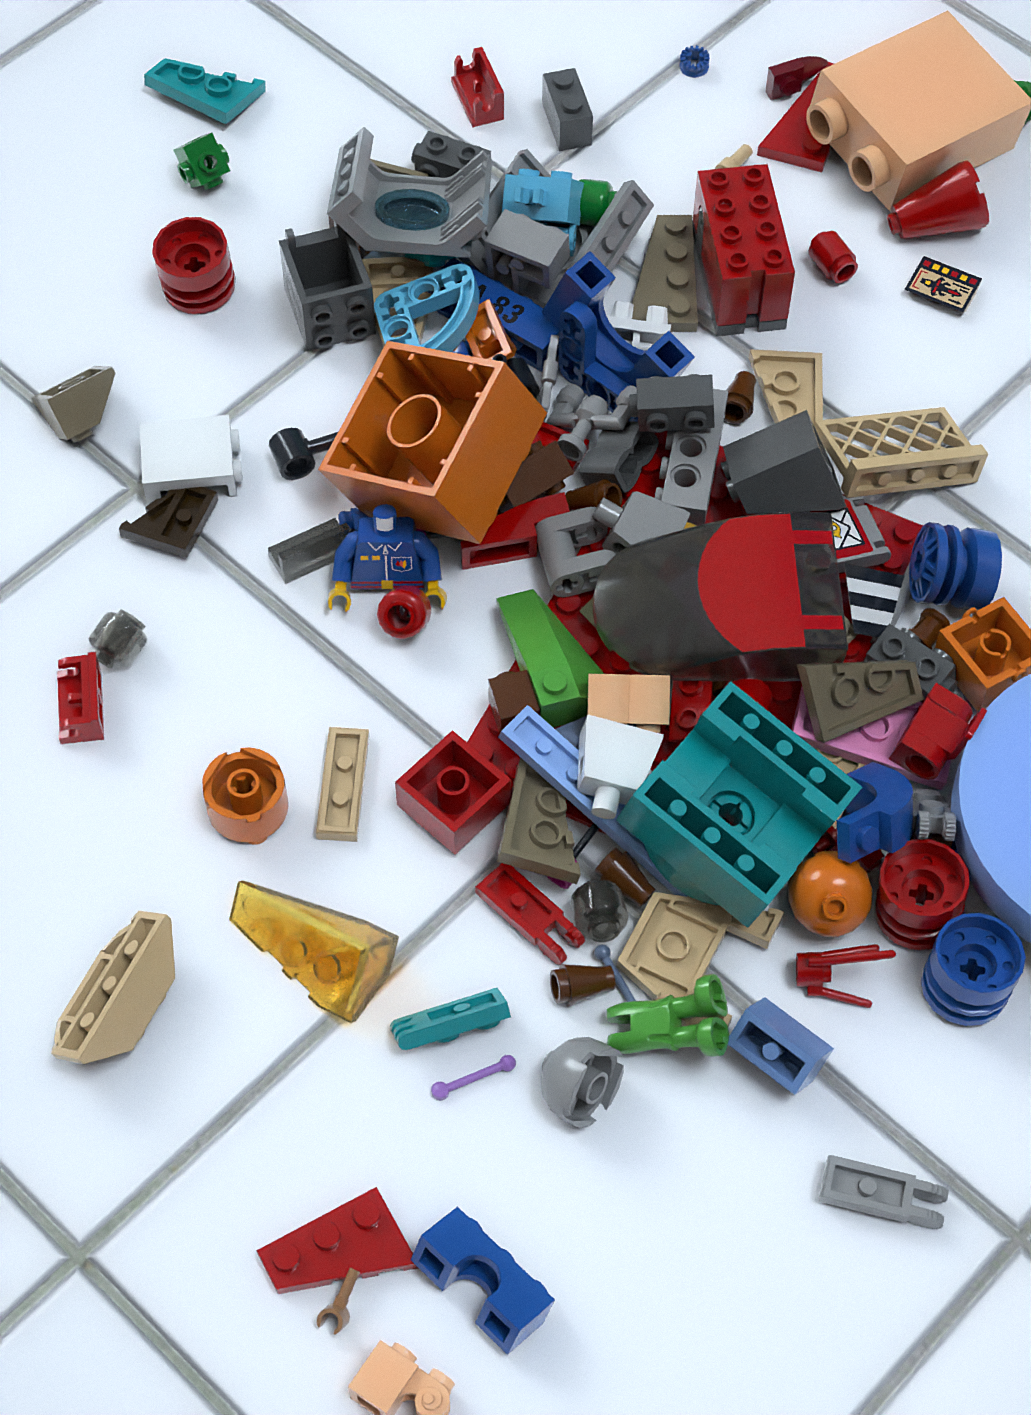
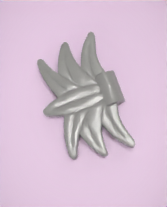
[539,335,559,422]

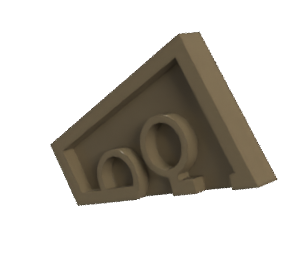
[797,660,924,742]

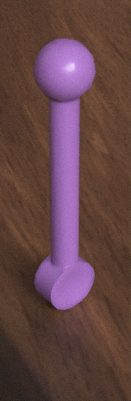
[431,1055,516,1101]

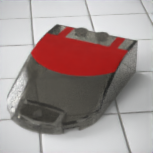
[593,512,848,681]

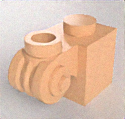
[348,1340,455,1415]

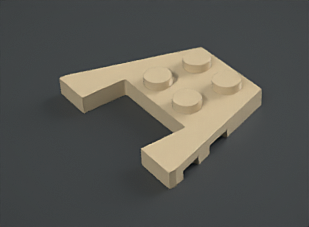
[617,892,784,1027]

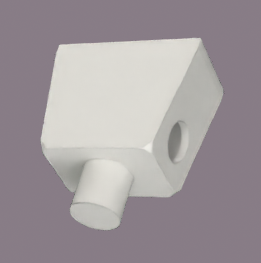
[577,714,663,819]

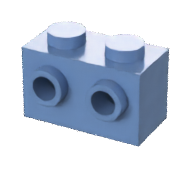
[728,997,834,1095]

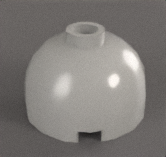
[541,1037,624,1128]

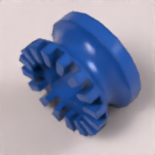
[679,45,710,78]

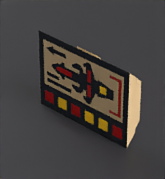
[904,256,982,313]

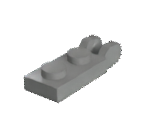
[913,789,956,841]
[818,1155,949,1229]

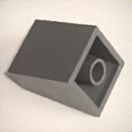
[721,410,846,514]

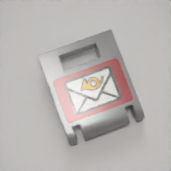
[779,496,891,579]

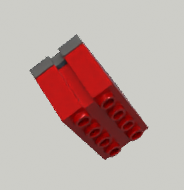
[692,164,795,336]

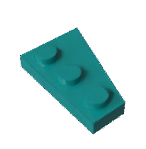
[144,58,266,124]

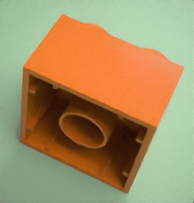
[318,341,547,544]

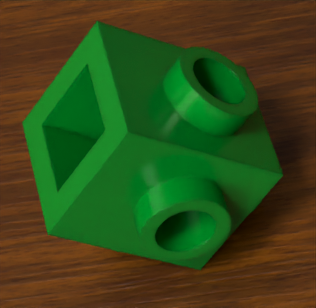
[173,132,231,190]

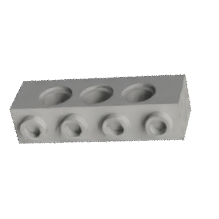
[655,389,728,528]

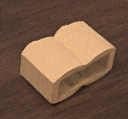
[588,674,670,733]

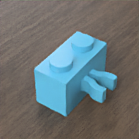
[502,169,584,226]

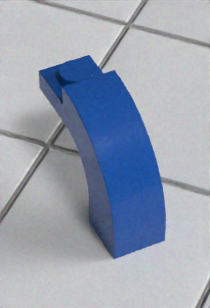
[836,762,914,863]

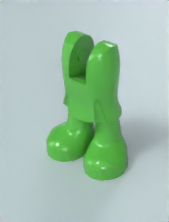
[606,974,729,1057]

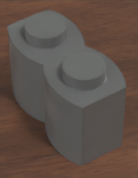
[579,421,659,493]

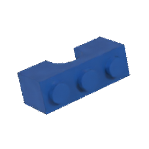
[411,1206,555,1355]

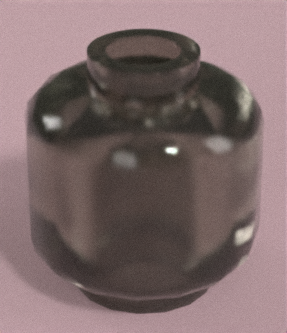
[88,609,147,669]
[570,879,629,942]

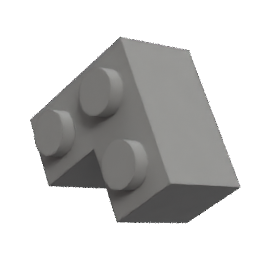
[484,209,570,295]

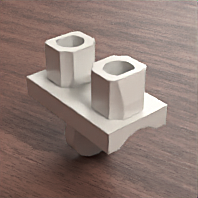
[607,301,671,351]

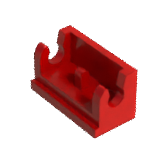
[451,47,504,128]
[57,652,104,744]

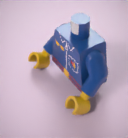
[328,504,447,612]

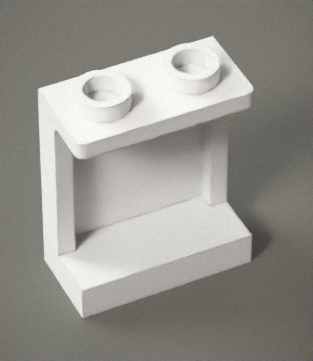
[139,415,243,505]

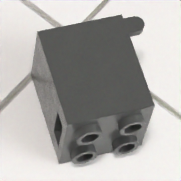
[279,221,376,351]

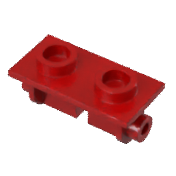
[669,668,713,742]

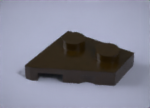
[119,487,218,558]

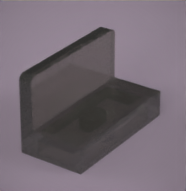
[267,518,351,584]

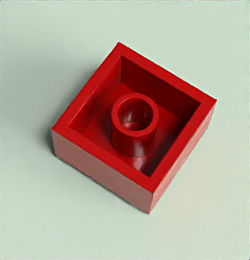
[395,730,511,855]

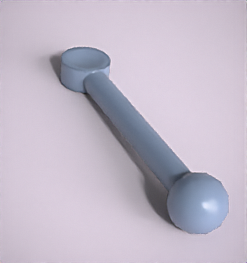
[594,944,636,1002]

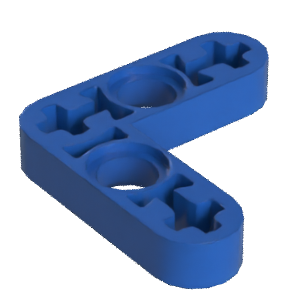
[558,301,638,421]

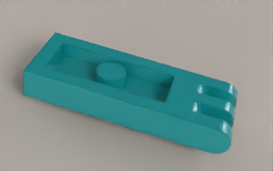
[390,987,511,1050]

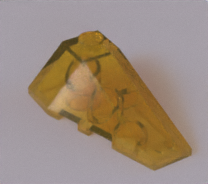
[229,880,399,1023]

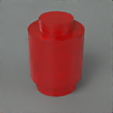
[808,231,858,283]

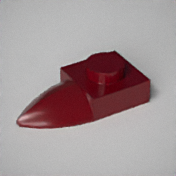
[765,56,828,101]

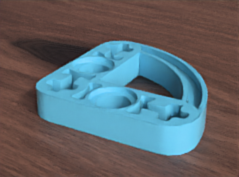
[374,264,479,352]

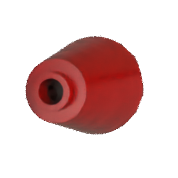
[887,160,989,239]

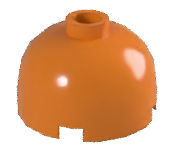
[787,851,872,937]

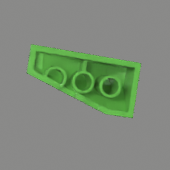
[496,589,604,727]

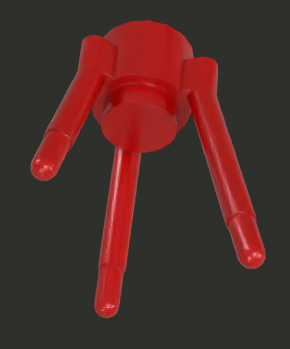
[796,944,896,1008]

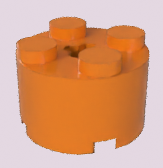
[202,747,289,845]

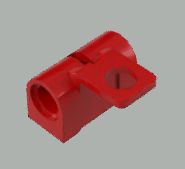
[888,683,987,780]

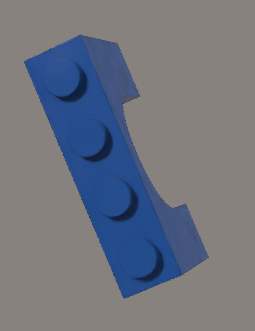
[542,251,695,387]

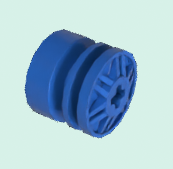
[909,522,1002,610]
[921,913,1026,1026]

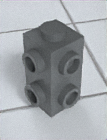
[411,131,491,178]
[629,374,715,433]
[866,623,958,702]

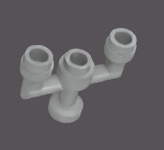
[547,384,637,461]

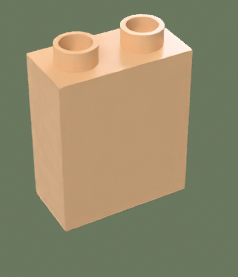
[806,10,1031,211]

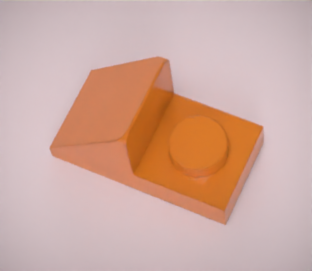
[466,299,517,360]

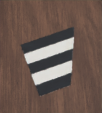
[844,563,904,638]

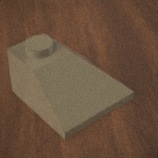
[31,366,116,443]

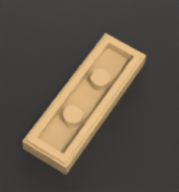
[316,727,370,842]

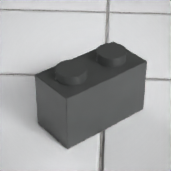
[542,68,593,151]

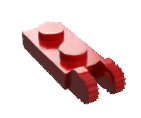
[475,863,586,965]

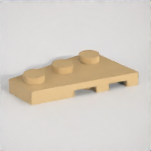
[748,349,823,424]

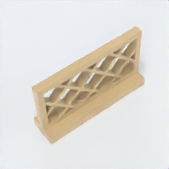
[814,407,988,498]

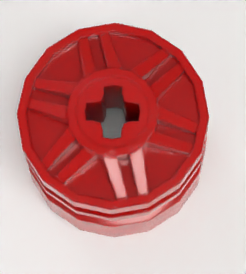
[152,217,236,314]
[875,839,970,950]

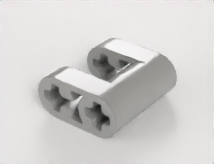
[535,507,621,597]

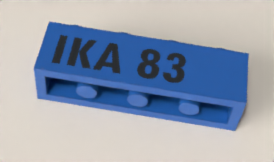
[427,258,559,372]

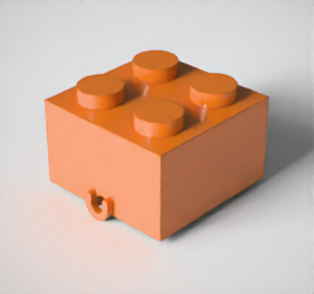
[935,597,1031,712]

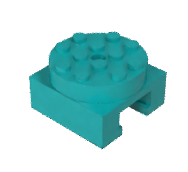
[616,681,862,928]

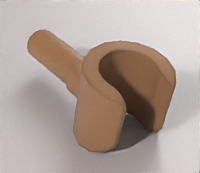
[316,1268,360,1335]

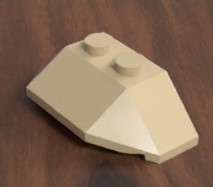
[51,911,175,1064]

